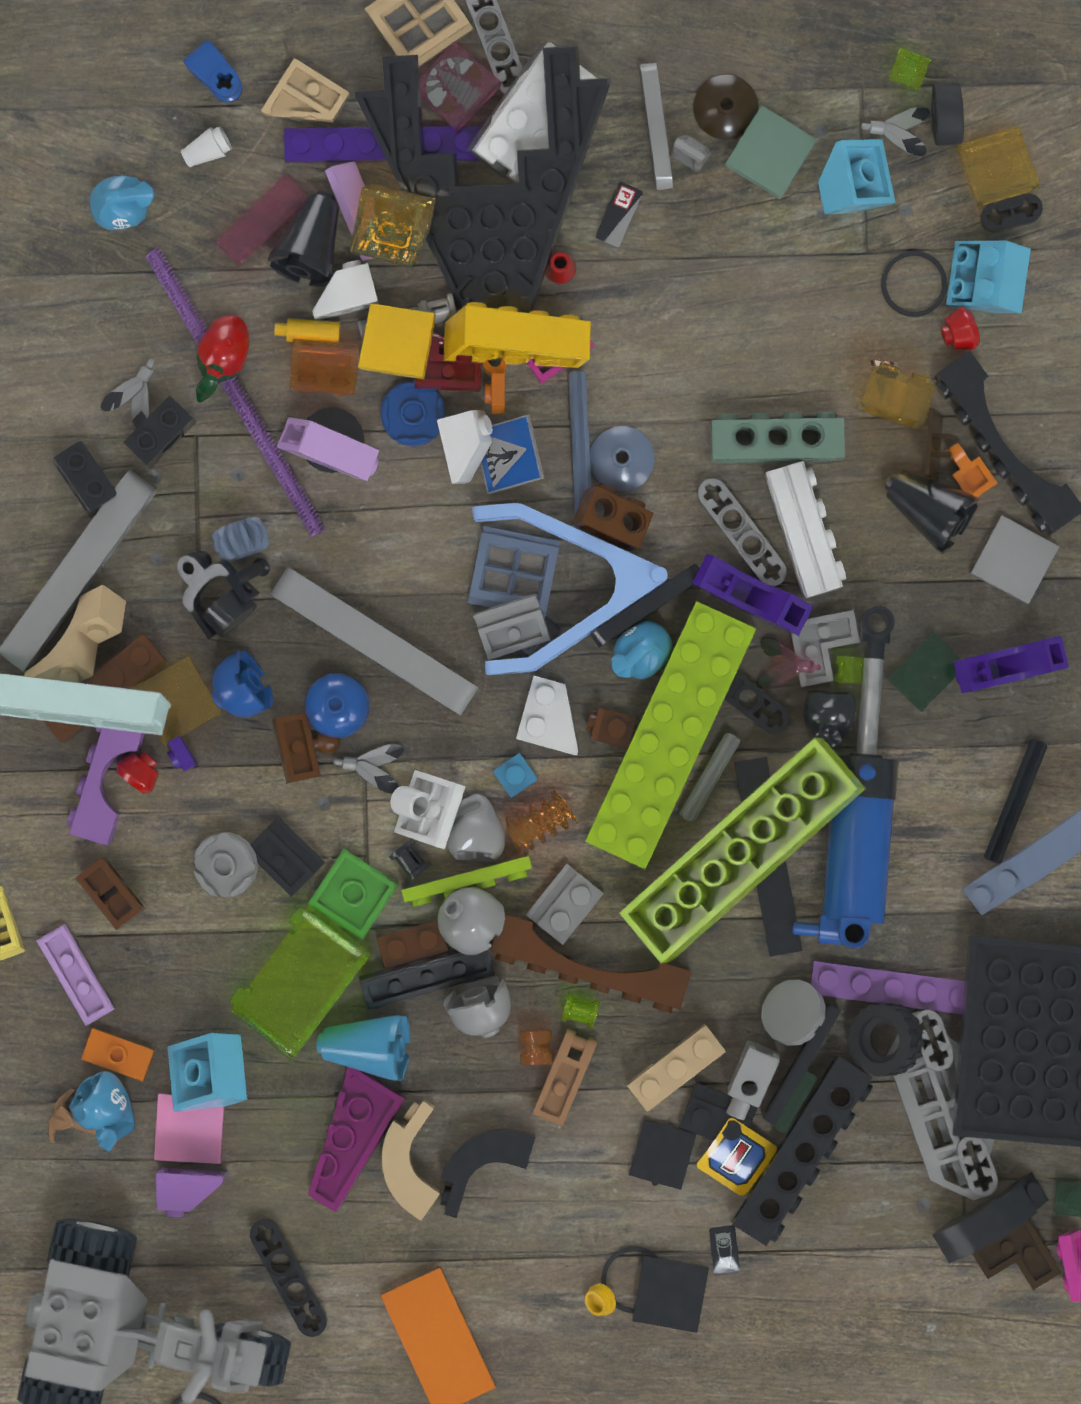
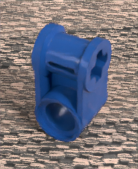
[183,39,242,103]

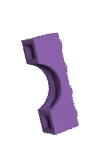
[67,727,145,846]

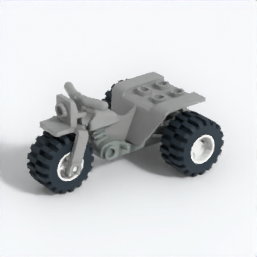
[17,1218,291,1404]

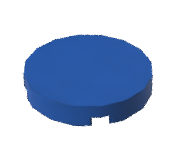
[380,381,446,447]

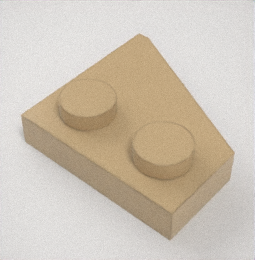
[261,58,350,122]

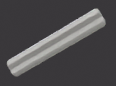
[679,732,740,822]

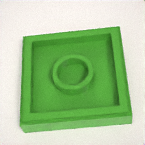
[308,849,399,940]

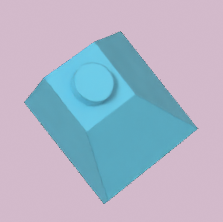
[818,139,896,215]

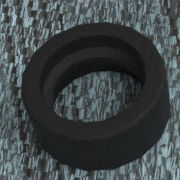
[931,82,964,146]

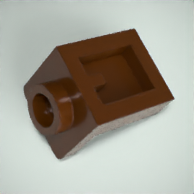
[586,707,637,749]

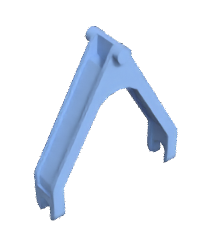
[472,503,668,675]

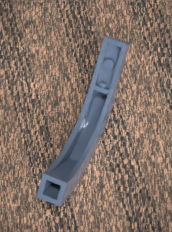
[962,808,1081,916]

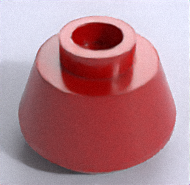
[940,307,980,350]
[116,751,159,794]

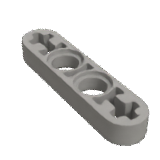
[465,0,523,96]
[639,62,673,190]
[697,478,787,587]

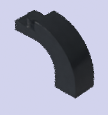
[440,1128,536,1218]
[932,1172,1049,1263]

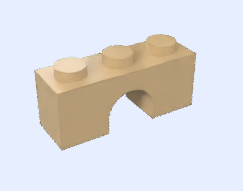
[626,1024,726,1112]

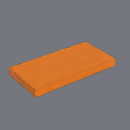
[380,1267,496,1404]

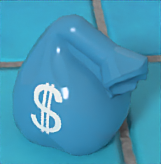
[89,175,155,231]
[611,620,673,680]
[69,1071,135,1152]

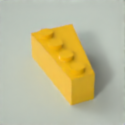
[444,302,591,368]

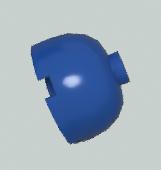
[211,650,274,718]
[305,673,370,738]

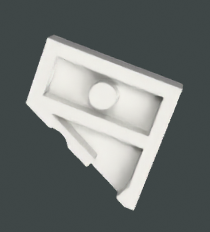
[516,676,578,756]

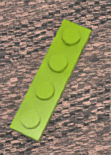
[401,856,532,907]

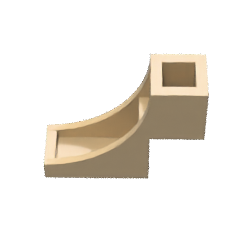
[24,585,126,683]

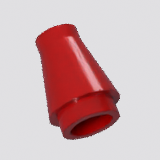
[545,252,576,284]

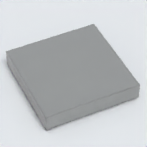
[970,516,1060,605]

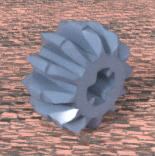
[212,517,270,562]

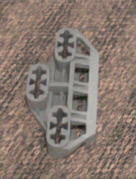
[885,1009,998,1200]

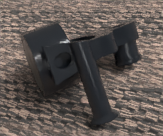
[177,551,270,639]

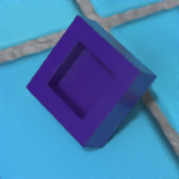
[167,736,198,772]

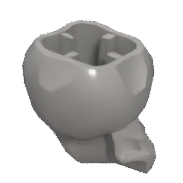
[447,794,506,863]

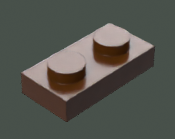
[376,920,449,969]

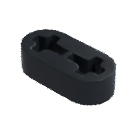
[980,193,1043,233]

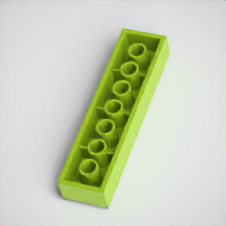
[585,601,756,869]
[619,738,866,964]

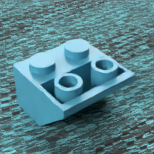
[946,241,1031,314]

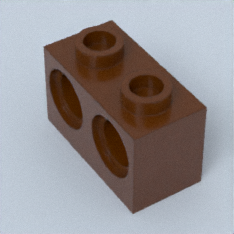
[571,484,654,551]
[75,857,146,930]

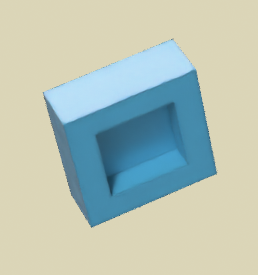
[493,753,538,798]

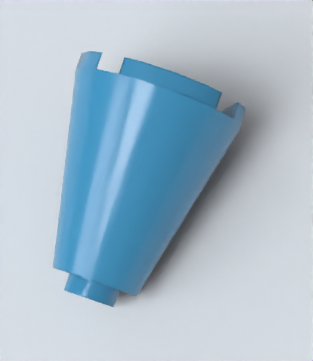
[316,1015,411,1081]

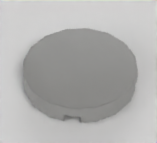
[194,832,258,898]
[761,979,826,1046]

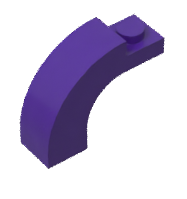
[693,554,813,636]
[953,636,1069,694]

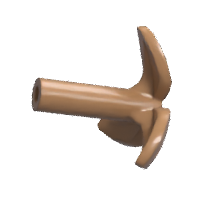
[48,1089,96,1143]

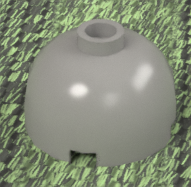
[437,887,505,955]
[443,976,511,1038]

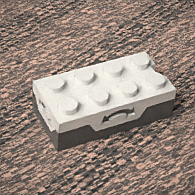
[466,42,596,183]

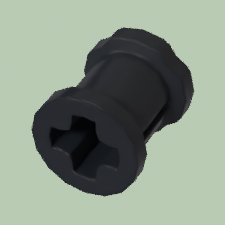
[389,839,432,882]

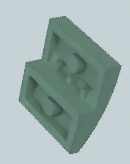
[725,106,817,200]

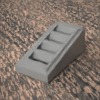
[672,135,711,172]

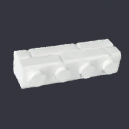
[765,461,846,600]

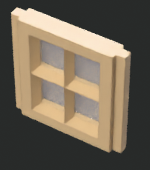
[364,0,473,67]

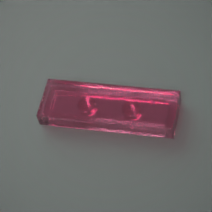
[215,174,308,267]

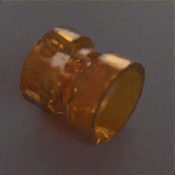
[519,1030,553,1065]

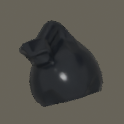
[803,690,857,752]

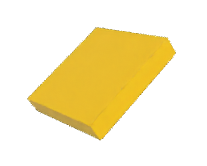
[358,303,436,380]

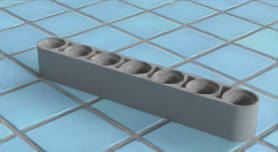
[0,470,157,673]
[270,567,478,716]

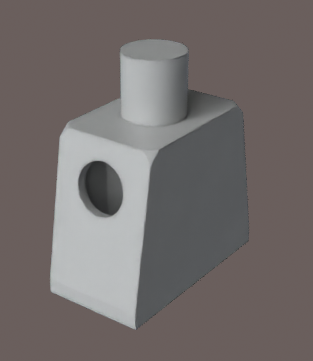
[726,1039,780,1120]

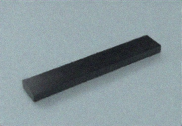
[734,756,802,957]

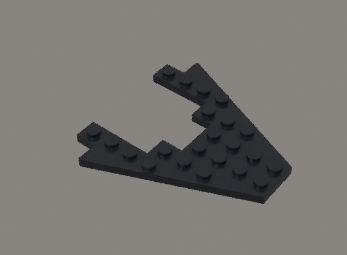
[355,46,611,313]

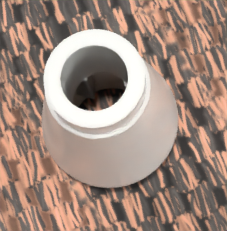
[181,126,232,167]

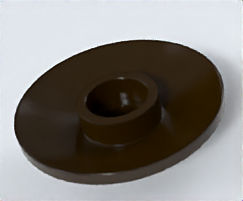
[693,75,759,140]

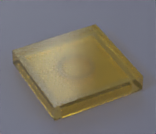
[956,127,1040,207]
[132,656,222,746]

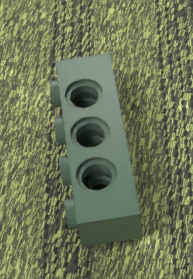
[710,412,845,464]

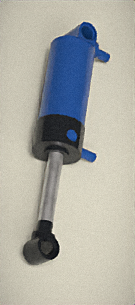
[792,606,899,948]

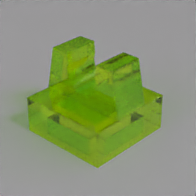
[888,47,931,92]

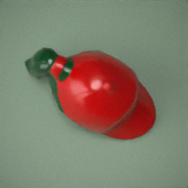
[196,315,249,403]

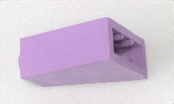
[277,417,380,481]

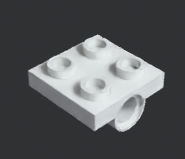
[390,770,465,850]

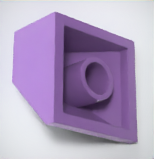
[156,1167,228,1217]

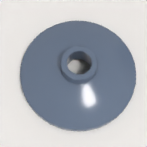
[590,426,655,492]

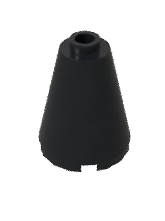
[268,191,339,287]
[885,470,979,554]

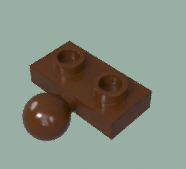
[272,712,340,784]

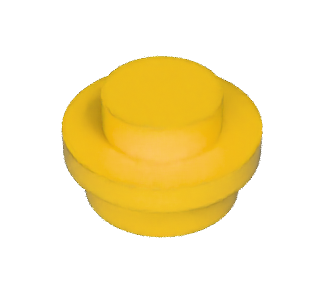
[585,1283,616,1316]

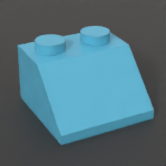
[167,1033,247,1112]

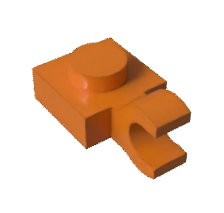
[483,357,507,414]
[945,443,997,497]

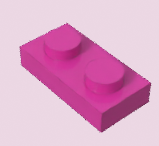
[1057,1229,1081,1302]

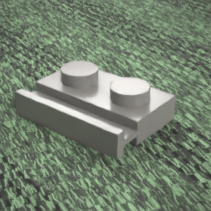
[473,593,551,660]
[526,864,604,945]

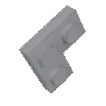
[790,610,860,687]

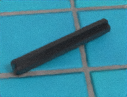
[984,739,1047,864]

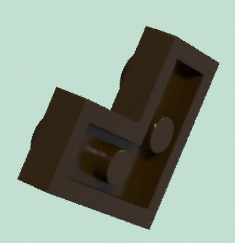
[972,1220,1061,1290]

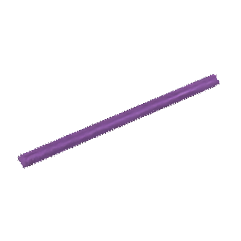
[146,247,326,537]

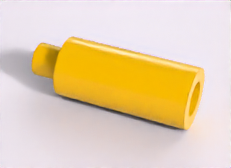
[274,318,341,346]

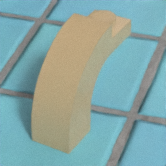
[382,1099,440,1221]

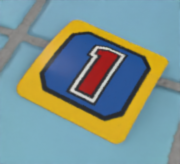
[697,1118,777,1196]

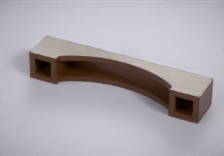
[490,913,692,1013]

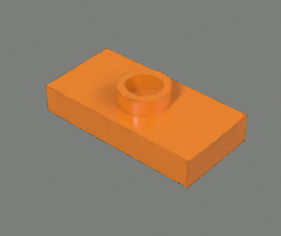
[81,1028,155,1082]

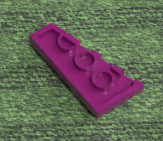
[308,1067,406,1212]

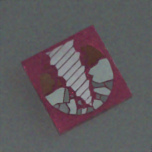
[419,41,502,132]

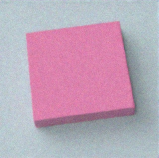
[154,1093,224,1164]

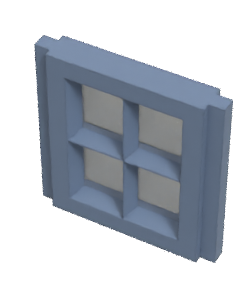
[468,526,560,618]

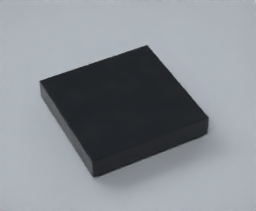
[632,1255,709,1333]

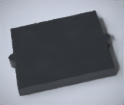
[629,1119,697,1190]

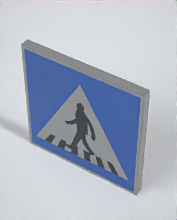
[481,414,544,494]

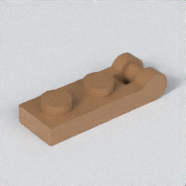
[532,1028,598,1127]

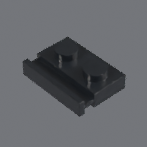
[250,817,326,897]
[679,1082,758,1141]

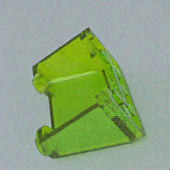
[229,905,373,1061]

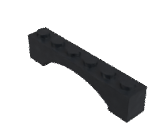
[934,350,1081,535]

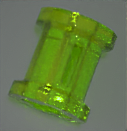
[561,992,600,1029]

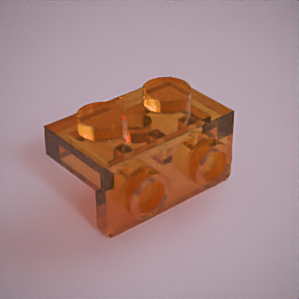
[289,339,359,396]

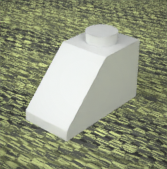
[312,260,379,320]
[437,410,492,484]

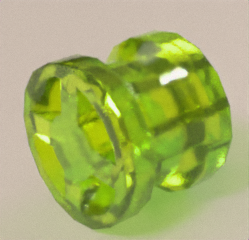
[834,656,864,685]

